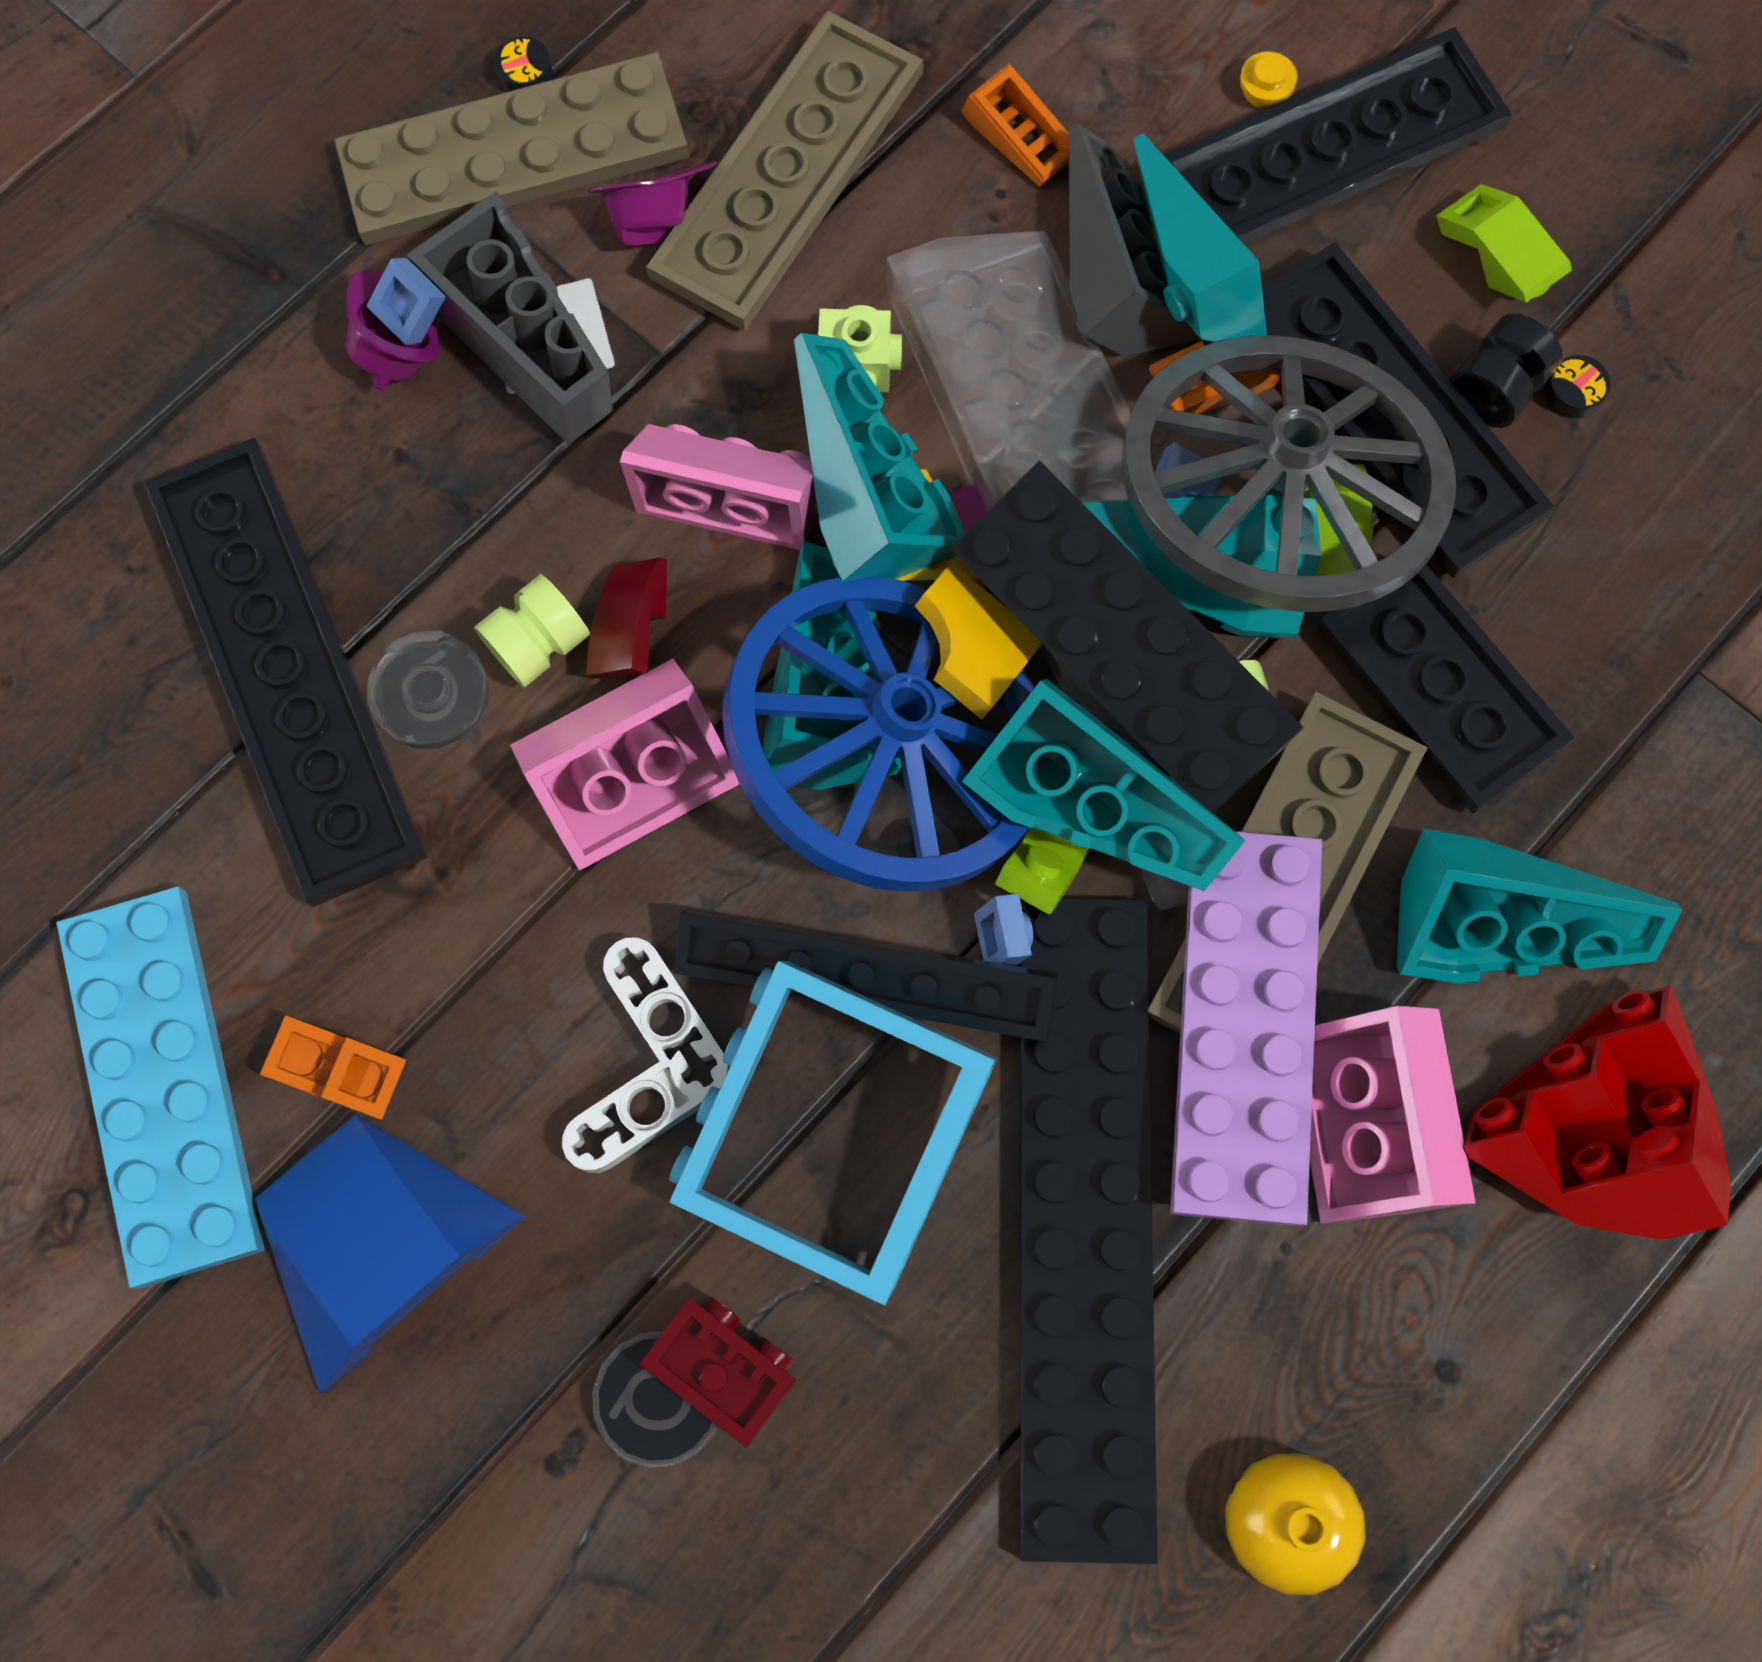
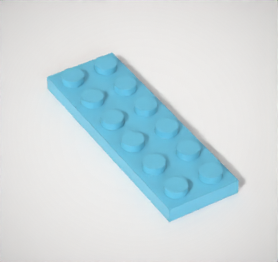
[57,886,265,1289]

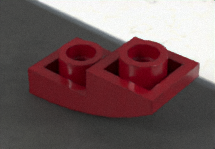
[586,557,667,680]

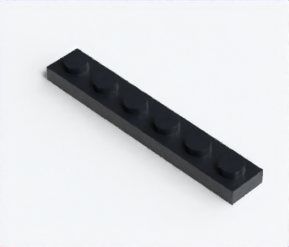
[673,908,1059,1042]

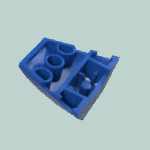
[254,1114,526,1393]

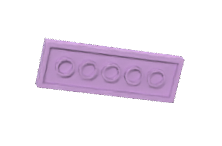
[1170,832,1322,1227]

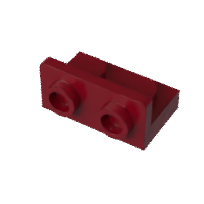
[640,1296,798,1448]

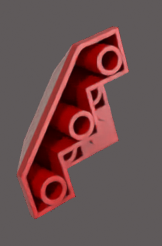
[1463,985,1731,1240]

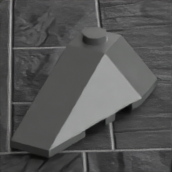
[1069,124,1203,356]

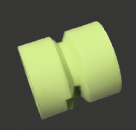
[474,574,590,688]

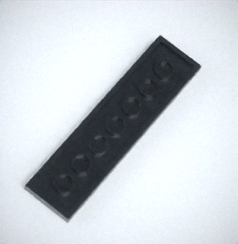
[144,437,428,907]

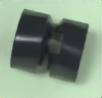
[1450,313,1563,428]

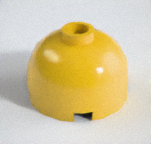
[1225,1453,1365,1595]

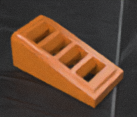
[961,63,1069,187]

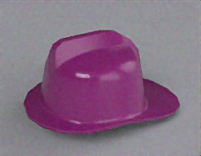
[588,161,717,246]
[345,270,440,391]

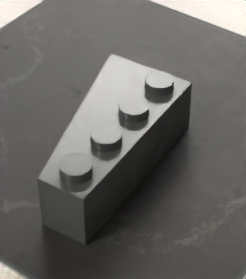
[406,191,613,444]

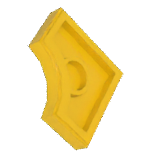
[915,562,1042,720]

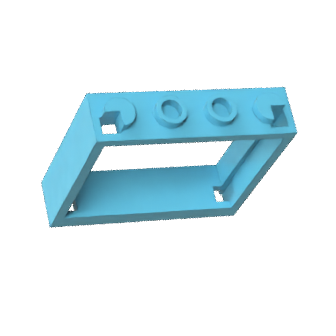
[669,961,998,1305]

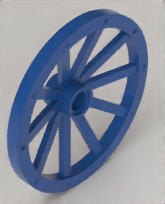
[723,576,1034,891]

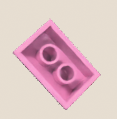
[620,424,818,550]
[510,659,739,871]
[1310,1006,1476,1224]

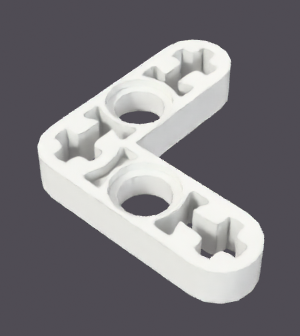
[562,938,730,1173]

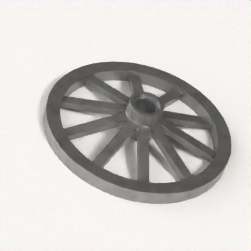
[1121,335,1456,612]

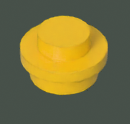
[1240,52,1297,109]

